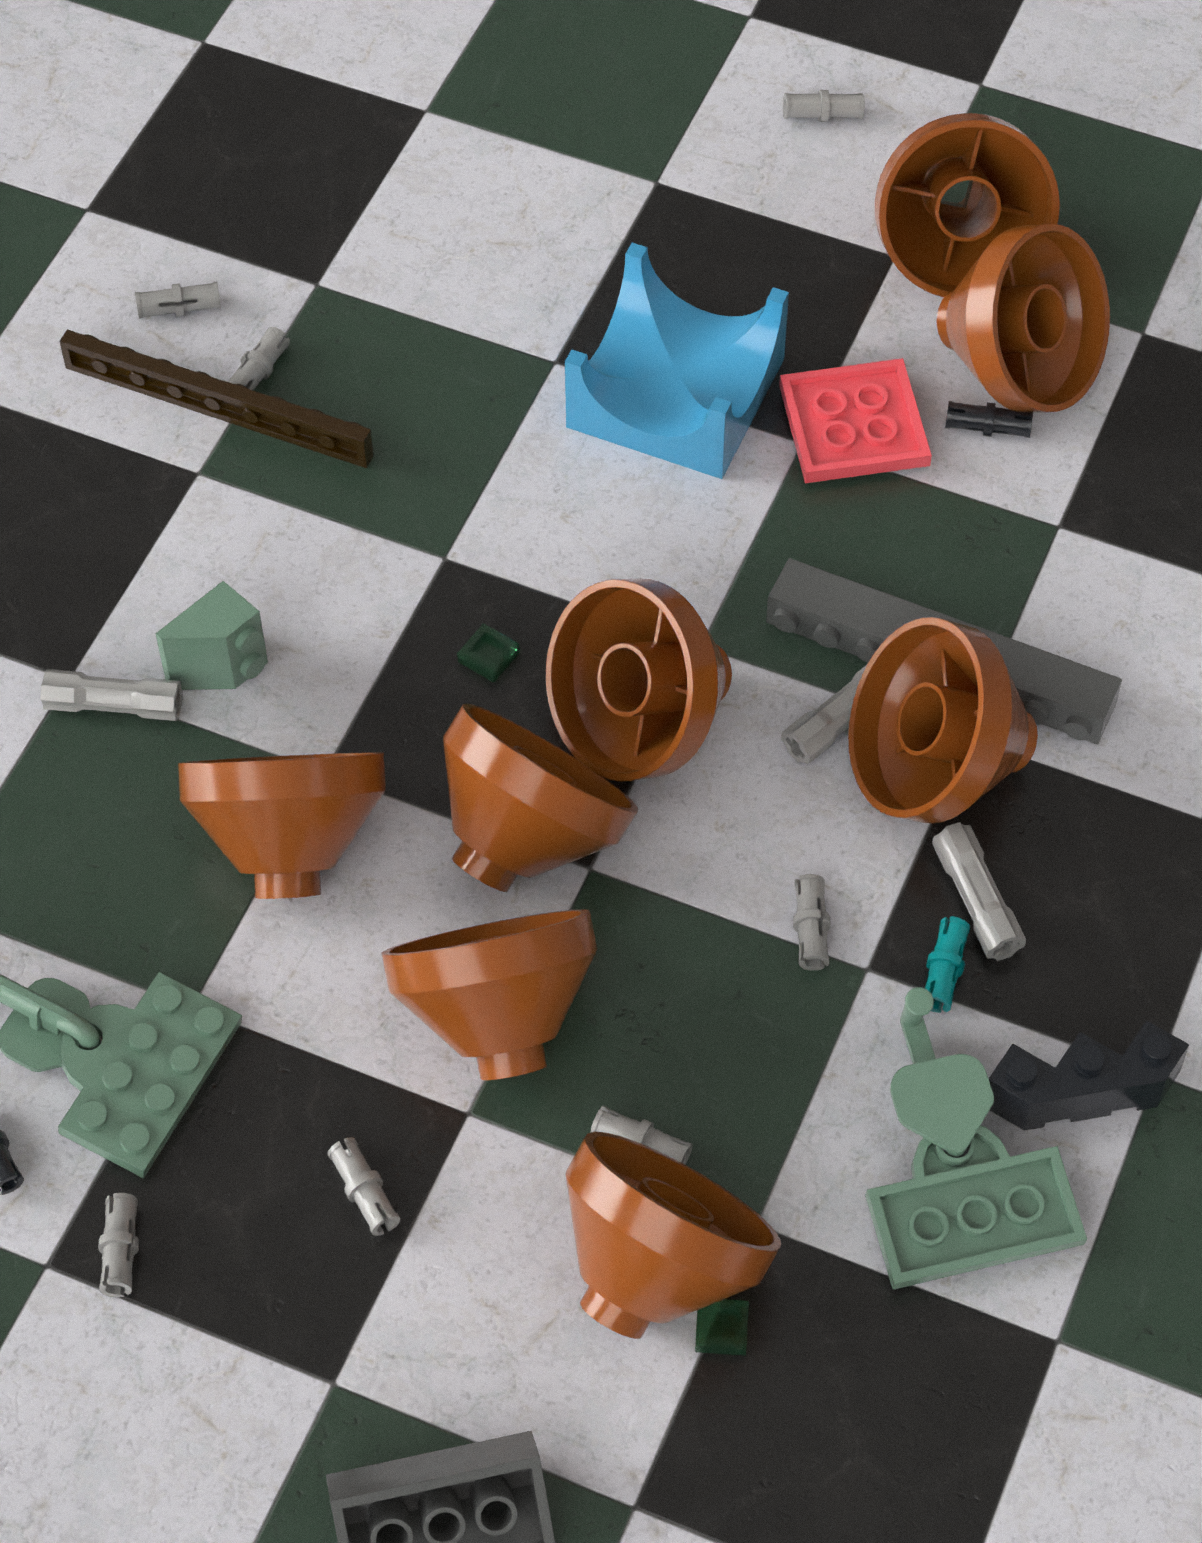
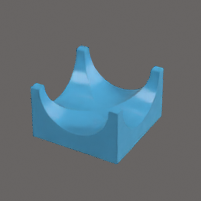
[565,243,789,479]

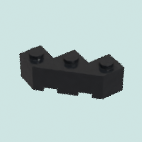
[989,1020,1189,1131]

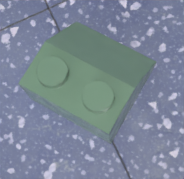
[155,581,268,690]

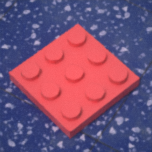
[779,358,932,484]

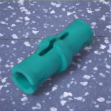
[925,916,970,1013]

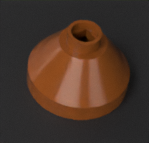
[875,113,1060,297]
[937,224,1110,412]
[546,578,732,781]
[848,617,1038,823]
[443,704,638,892]
[178,752,386,899]
[381,909,597,1080]
[565,1132,781,1339]

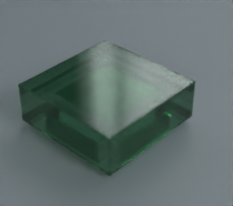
[457,623,520,682]
[695,1300,749,1356]

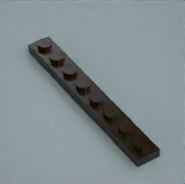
[59,329,374,468]

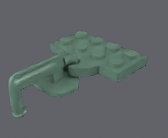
[0,972,242,1179]
[865,987,1087,1290]

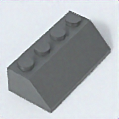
[326,1430,555,1543]

